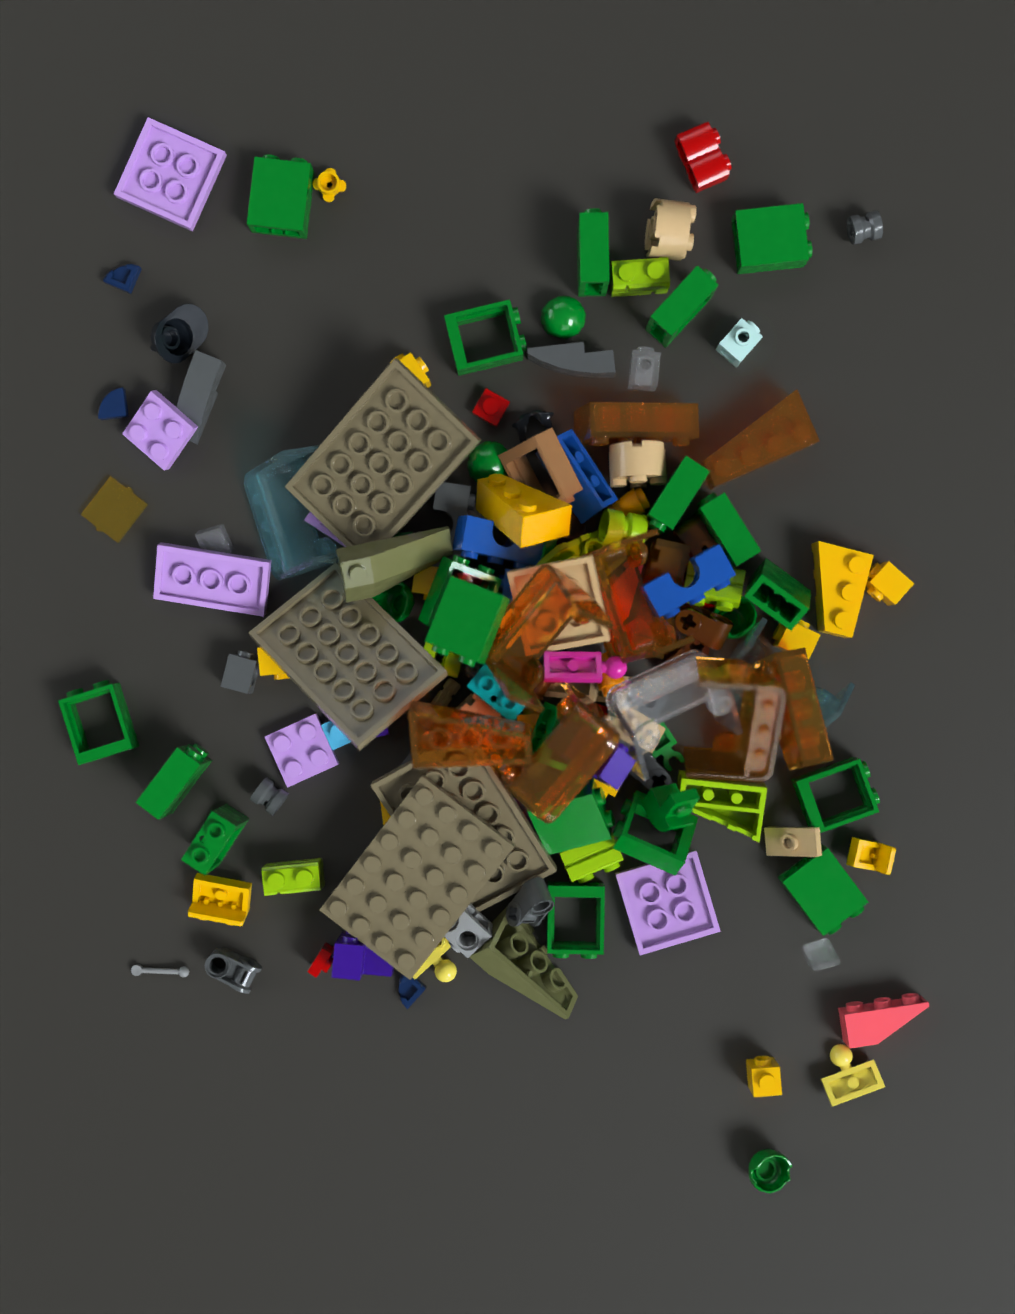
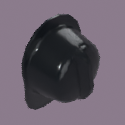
[150,304,209,363]

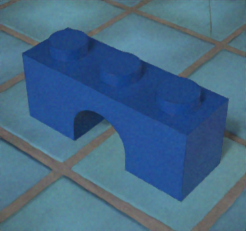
[452,515,544,569]
[639,544,736,620]

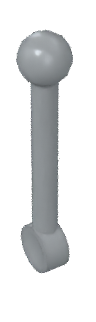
[131,964,189,977]

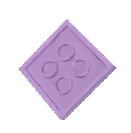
[114,117,227,232]
[615,849,721,955]

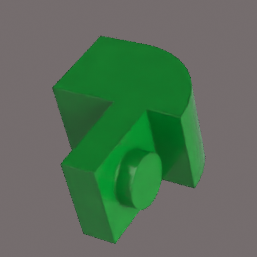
[641,783,700,832]

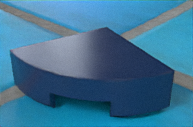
[103,264,142,294]
[98,388,129,420]
[399,974,427,1009]

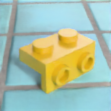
[188,873,252,926]

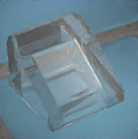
[803,938,840,972]

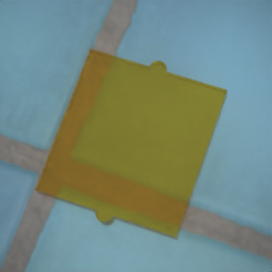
[81,476,148,543]

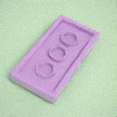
[153,542,272,617]

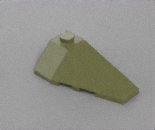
[336,526,453,603]
[469,907,578,1020]

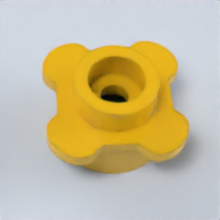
[313,168,346,202]

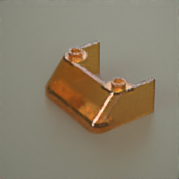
[580,529,695,663]
[486,564,614,713]
[683,657,787,782]
[494,683,620,824]

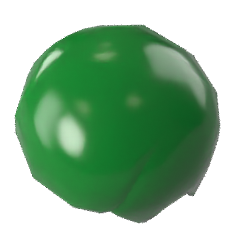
[540,295,586,339]
[467,441,508,482]
[372,582,415,623]
[713,596,757,639]
[748,1148,792,1194]

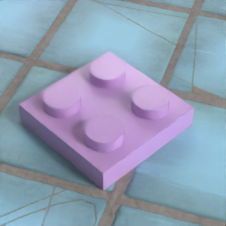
[122,390,198,471]
[265,713,340,788]

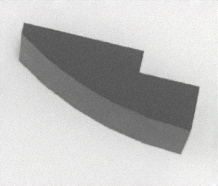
[527,342,616,379]
[177,350,226,445]

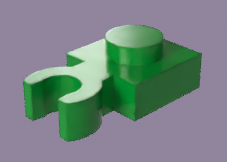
[650,718,684,771]

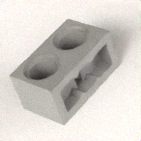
[444,903,493,958]

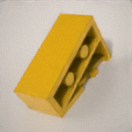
[476,474,572,548]
[811,541,874,638]

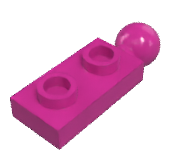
[543,651,627,683]

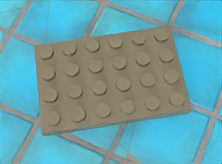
[285,359,481,547]
[248,562,448,751]
[370,728,557,912]
[320,774,515,980]

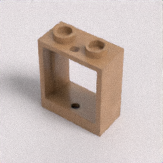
[498,428,583,504]

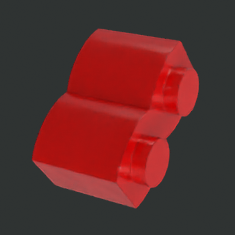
[674,122,732,193]

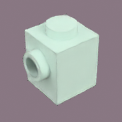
[715,318,763,367]

